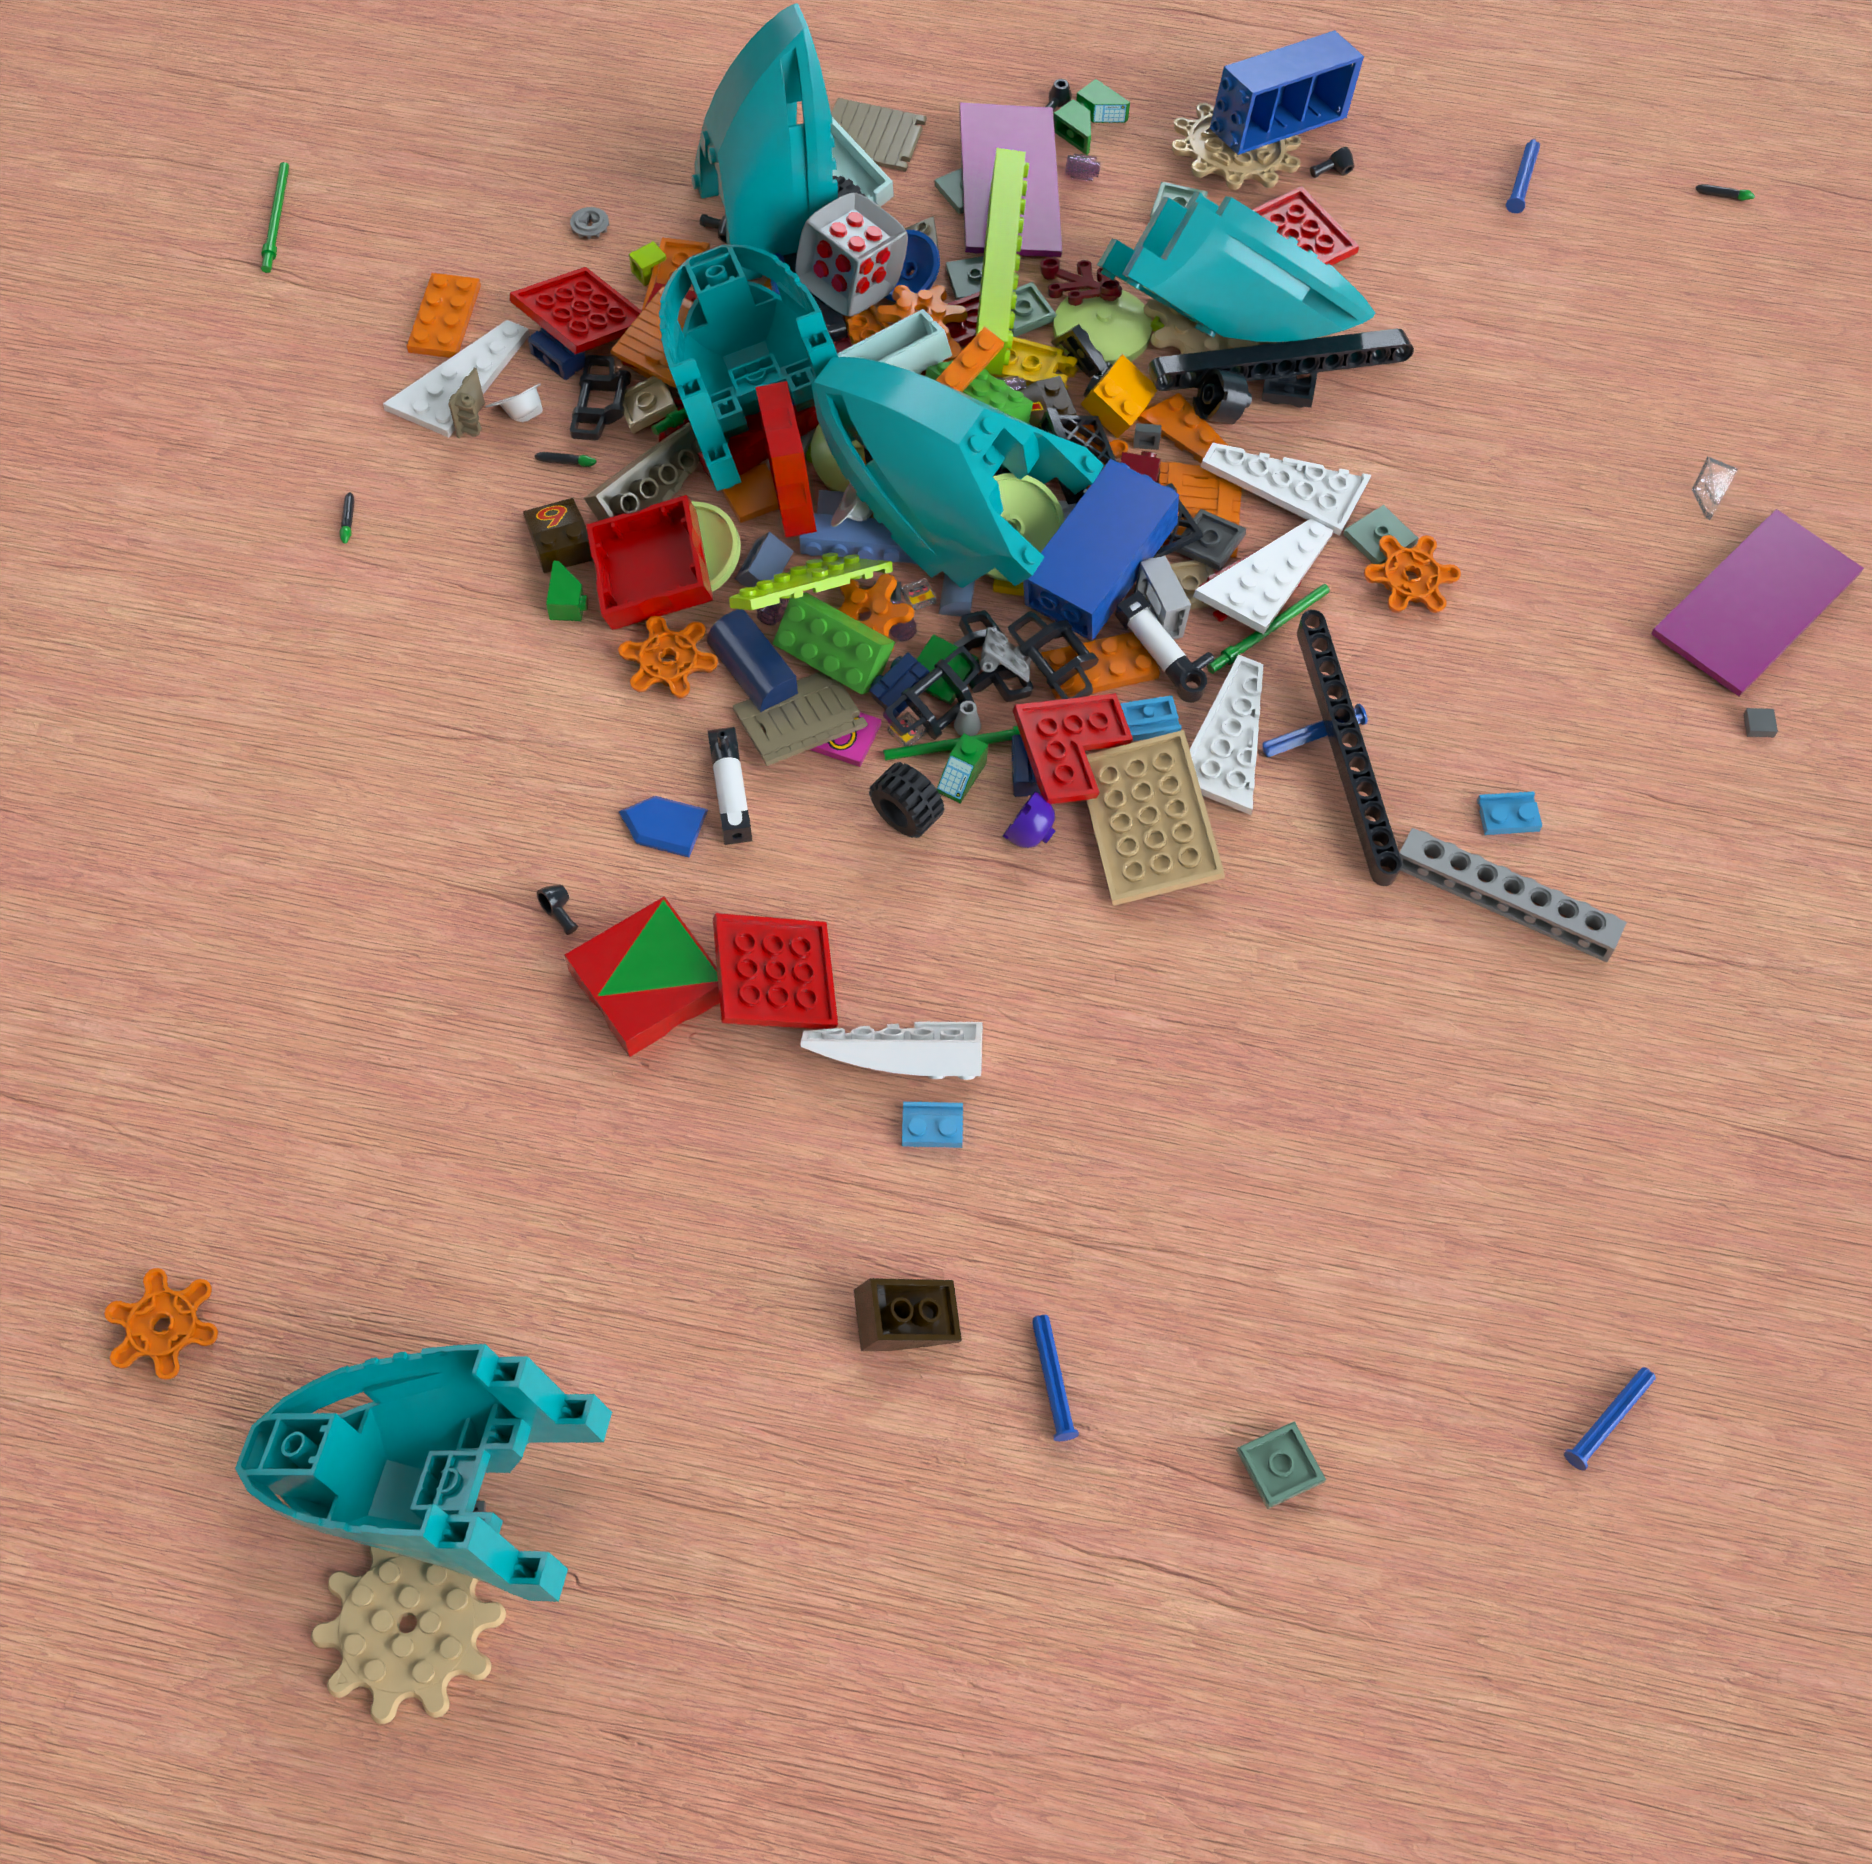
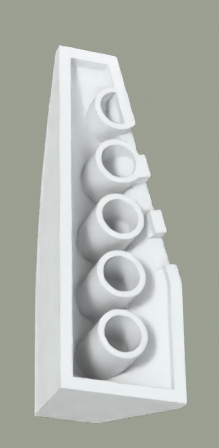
[801,1022,983,1080]

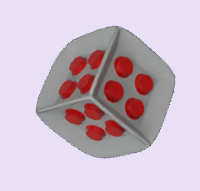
[796,193,908,316]

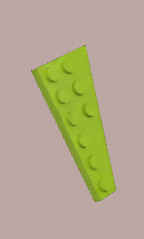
[729,553,893,610]

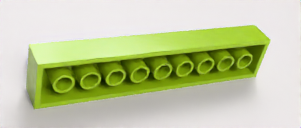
[975,148,1029,375]

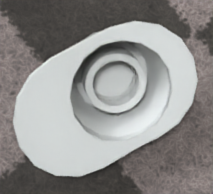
[485,384,543,422]
[831,483,873,527]

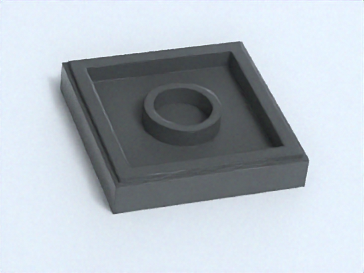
[1175,509,1246,571]

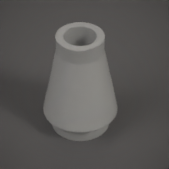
[954,701,981,736]

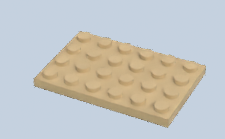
[1086,730,1225,906]

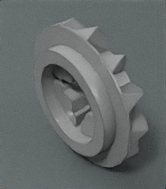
[570,207,609,239]

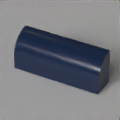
[707,609,798,712]

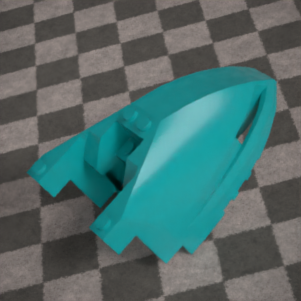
[691,3,838,280]
[1097,191,1376,342]
[659,245,856,491]
[811,357,1105,588]
[235,1344,612,1602]

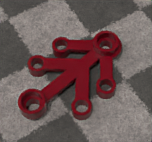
[1040,258,1122,306]

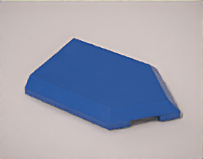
[619,796,708,858]

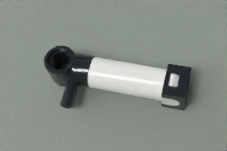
[1115,590,1214,703]
[707,727,752,845]

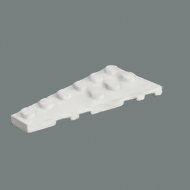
[383,320,530,438]
[1200,443,1371,536]
[1193,519,1334,634]
[1190,654,1263,815]

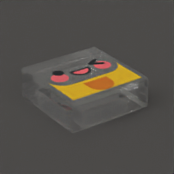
[901,578,936,611]
[888,712,926,747]

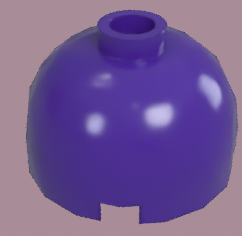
[1002,791,1056,848]

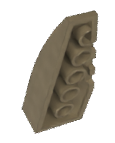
[584,422,702,520]

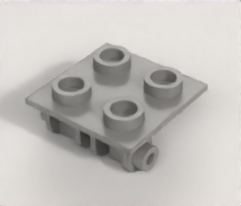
[980,627,1031,682]

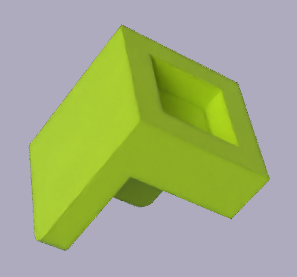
[629,241,666,286]

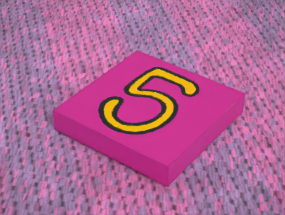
[809,712,881,767]

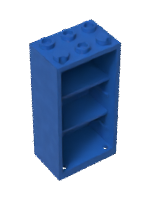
[1210,30,1364,155]
[1023,459,1179,641]

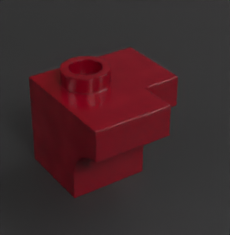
[1120,451,1161,482]

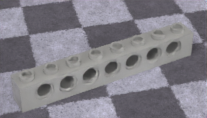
[1399,828,1627,962]

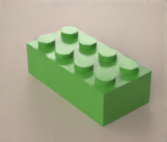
[926,360,1033,424]
[772,592,896,695]

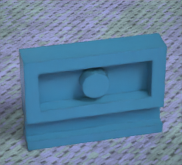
[1120,696,1182,742]
[1477,791,1542,835]
[902,1101,963,1148]

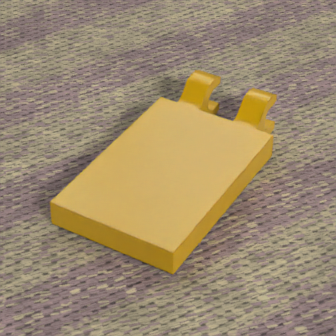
[990,337,1078,390]

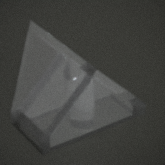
[1692,456,1738,520]

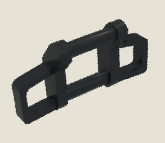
[570,355,632,441]
[953,610,1034,702]
[1008,611,1099,699]
[883,646,981,740]

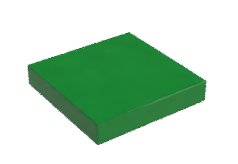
[917,634,980,705]

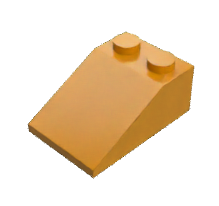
[1080,354,1157,439]

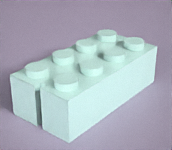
[831,117,894,207]
[837,309,952,374]

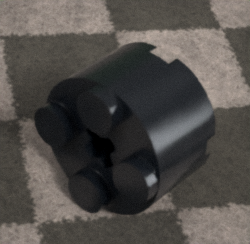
[1193,368,1252,425]

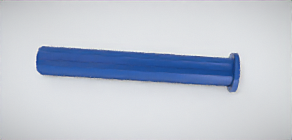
[1506,139,1540,213]
[1262,704,1368,757]
[1032,1315,1079,1442]
[1564,1367,1656,1471]

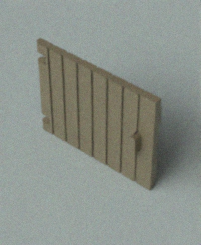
[831,98,927,172]
[733,671,868,766]

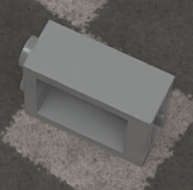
[1134,556,1191,640]

